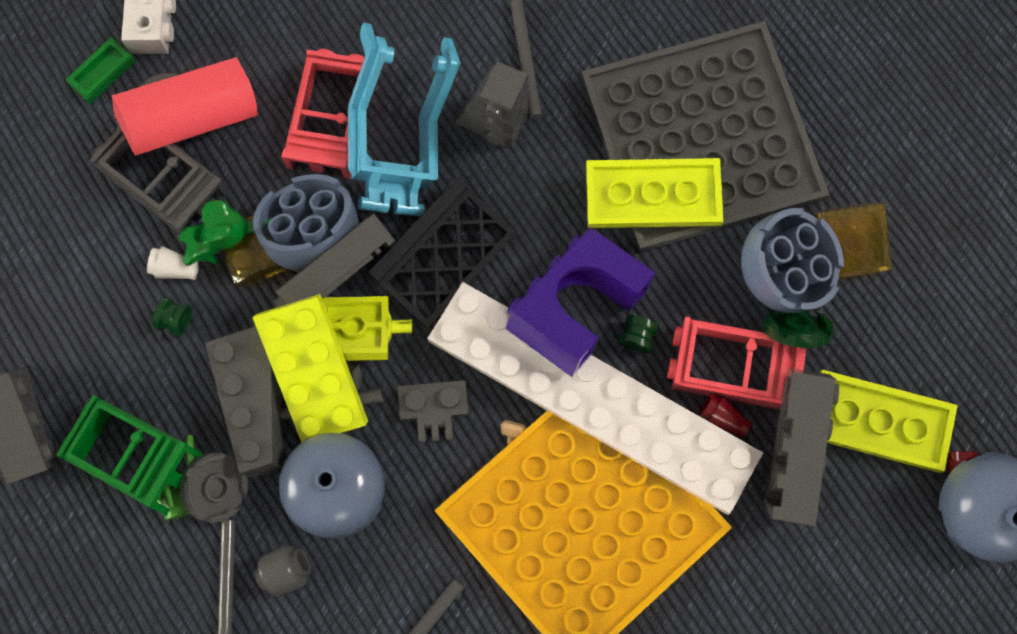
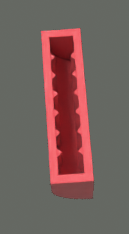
[112,57,258,156]

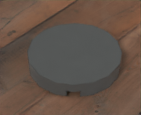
[179,452,248,523]

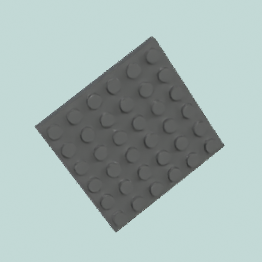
[581,21,830,252]

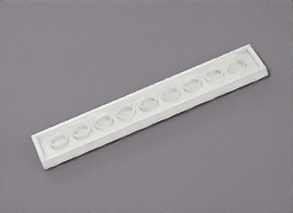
[427,282,763,515]

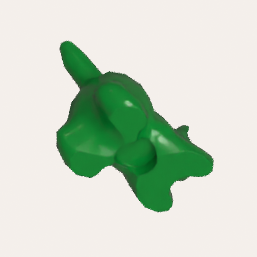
[179,200,271,266]

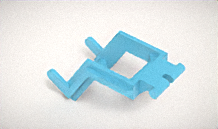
[348,22,461,217]

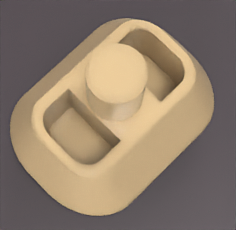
[500,420,526,444]

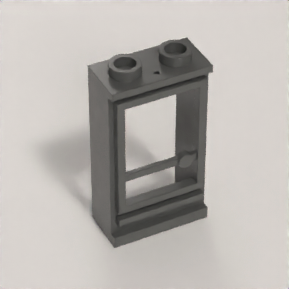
[90,124,229,234]
[273,214,395,307]

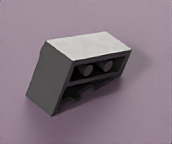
[454,61,528,147]
[0,366,56,485]

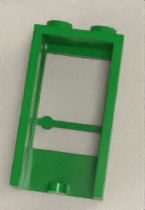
[56,395,203,516]

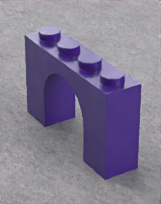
[506,227,656,377]

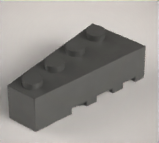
[205,326,283,478]
[763,367,839,527]

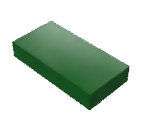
[65,37,136,104]

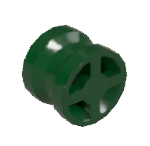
[152,297,192,337]
[618,315,659,353]

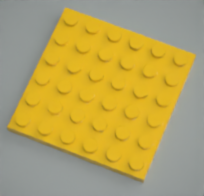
[434,411,732,634]

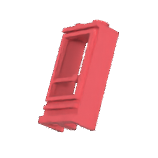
[281,49,365,179]
[667,317,807,410]

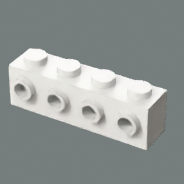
[121,0,176,54]

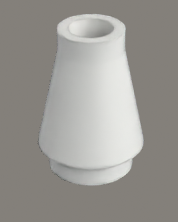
[147,246,199,280]

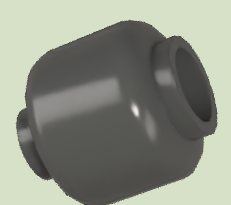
[255,545,311,598]

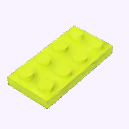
[586,158,724,228]
[252,294,368,442]
[819,370,958,473]

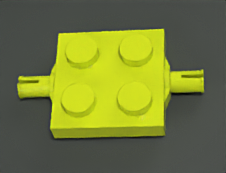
[322,296,412,361]

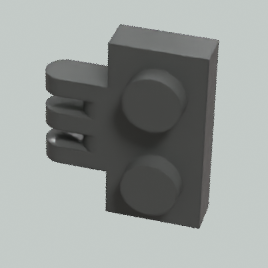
[398,380,469,443]

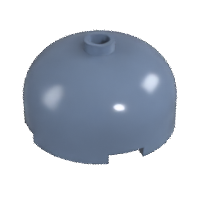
[253,174,358,272]
[741,208,844,313]
[279,432,385,539]
[939,452,1017,562]

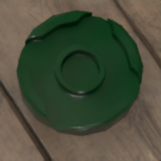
[763,310,834,348]

